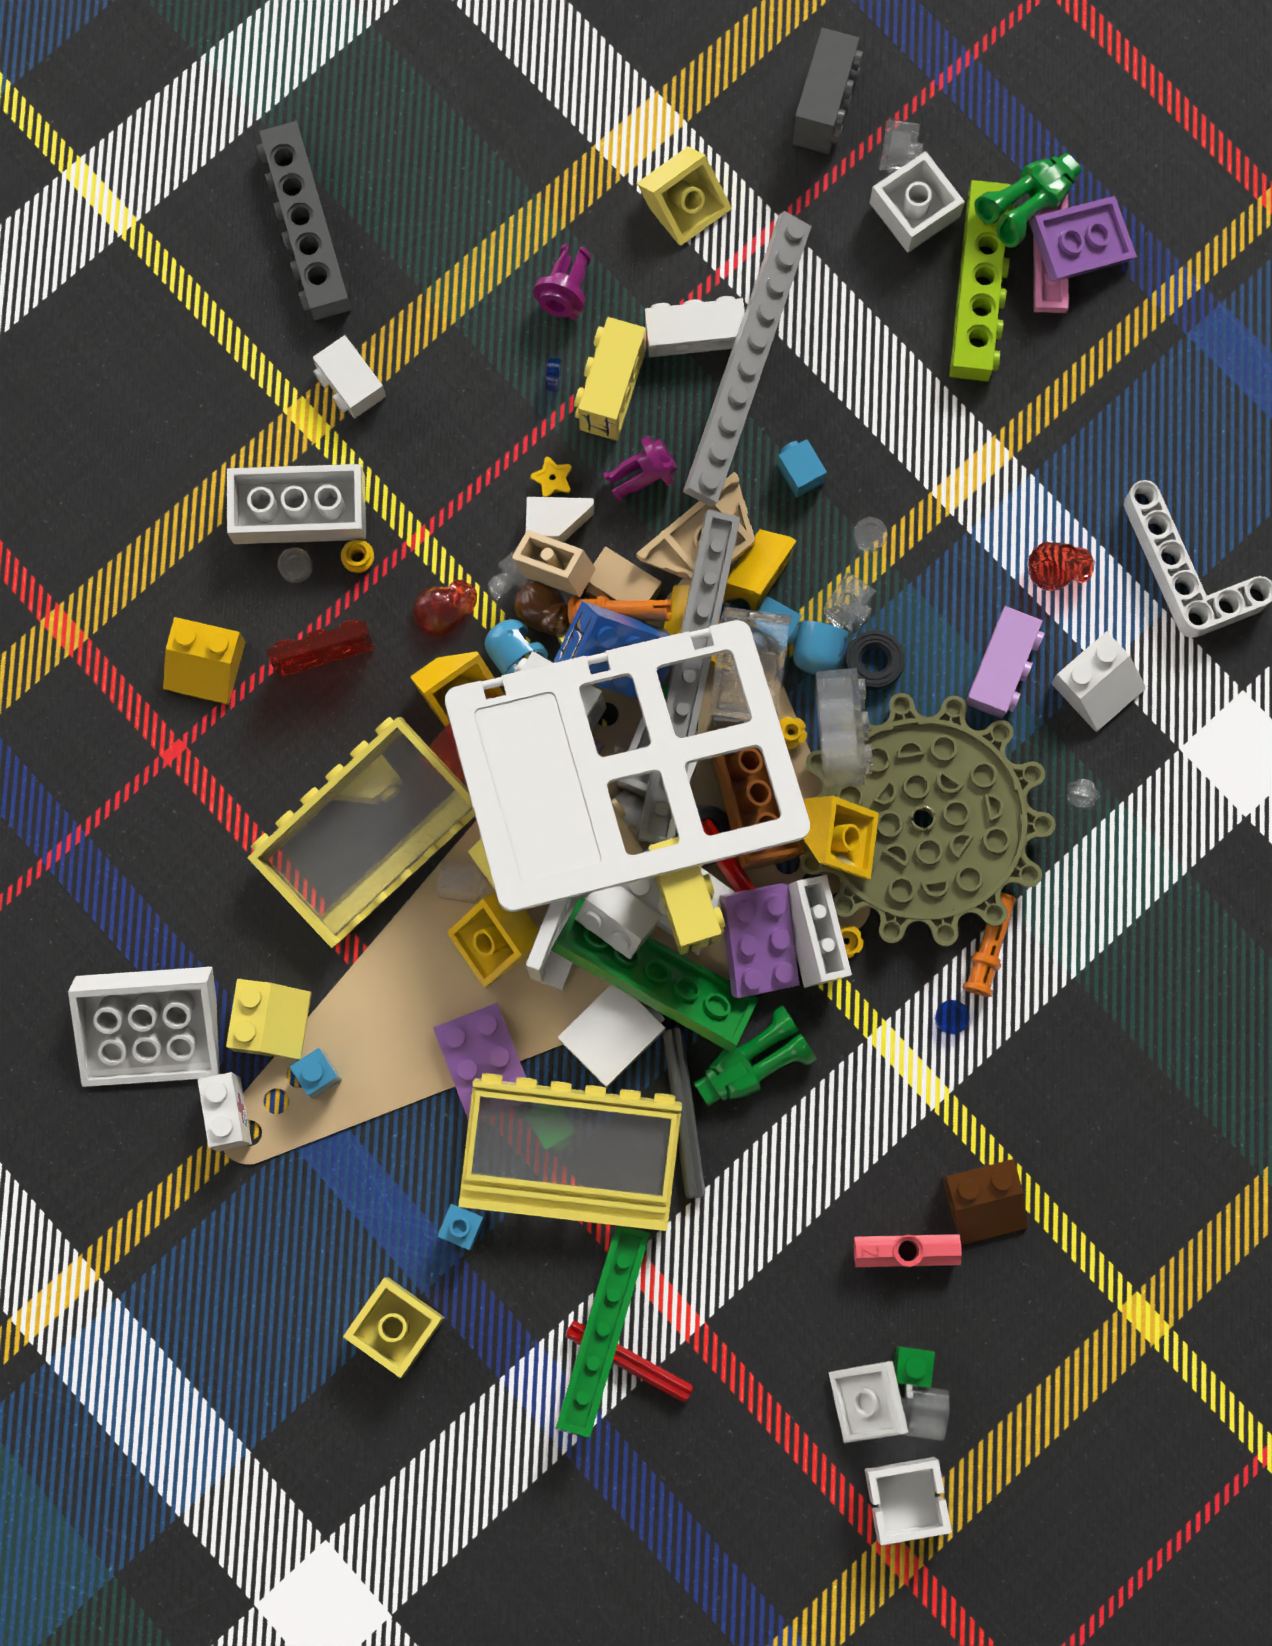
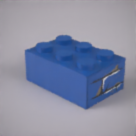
[554,601,671,699]

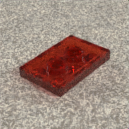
[267,619,376,678]

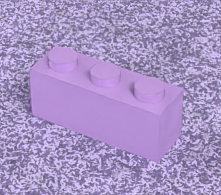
[965,606,1044,719]

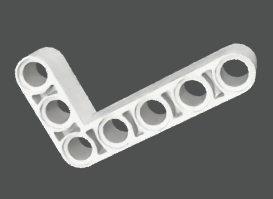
[1124,480,1272,638]

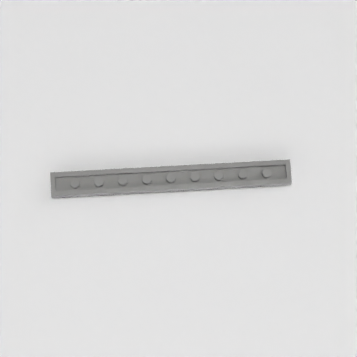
[683,211,812,507]
[636,509,740,844]

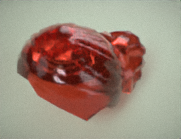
[1027,541,1095,591]
[413,579,477,636]

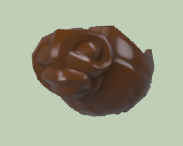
[514,580,570,635]

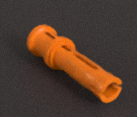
[568,596,672,625]
[962,892,1017,997]

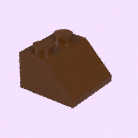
[942,1159,1028,1245]

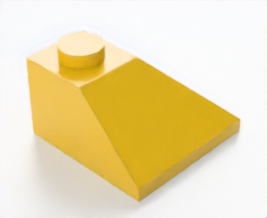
[410,651,505,740]
[803,795,879,879]

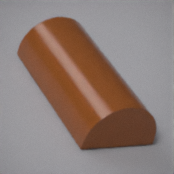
[711,748,806,870]

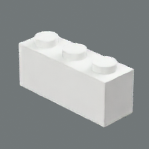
[645,296,745,357]
[787,875,852,988]

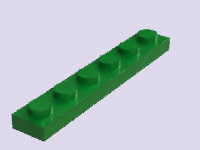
[555,1225,650,1439]

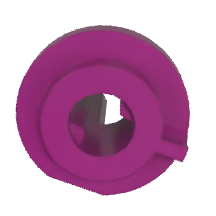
[533,244,591,321]
[603,435,678,502]

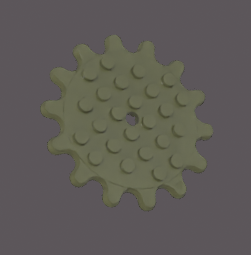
[801,693,1056,947]

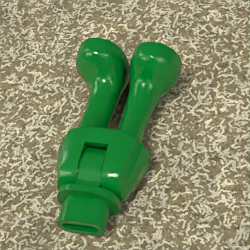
[974,153,1082,247]
[694,1005,817,1106]

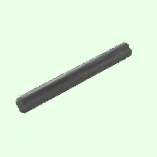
[663,1027,706,1199]

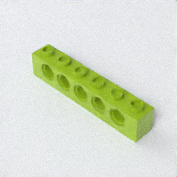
[949,180,1015,381]

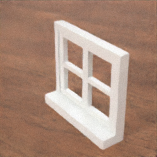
[526,893,591,991]

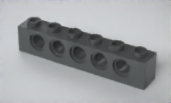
[257,121,351,321]

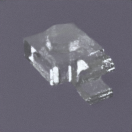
[487,548,533,600]

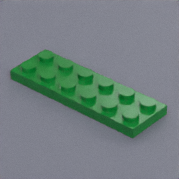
[551,897,759,1053]

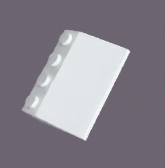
[68,967,220,1087]

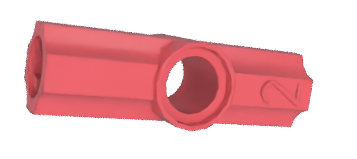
[854,1234,962,1267]

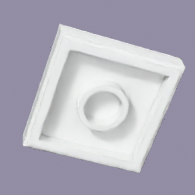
[829,1361,908,1443]

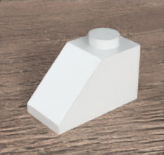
[526,497,594,542]

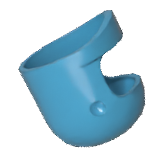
[484,619,548,675]
[793,621,849,675]

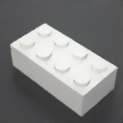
[227,464,366,544]

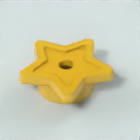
[530,457,572,497]

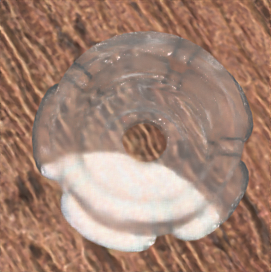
[1067,779,1100,809]

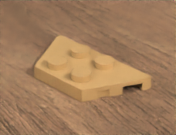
[636,472,755,581]

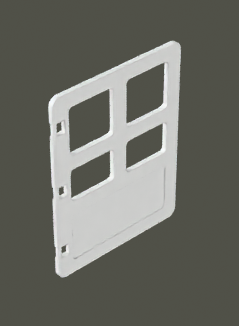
[445,620,810,912]

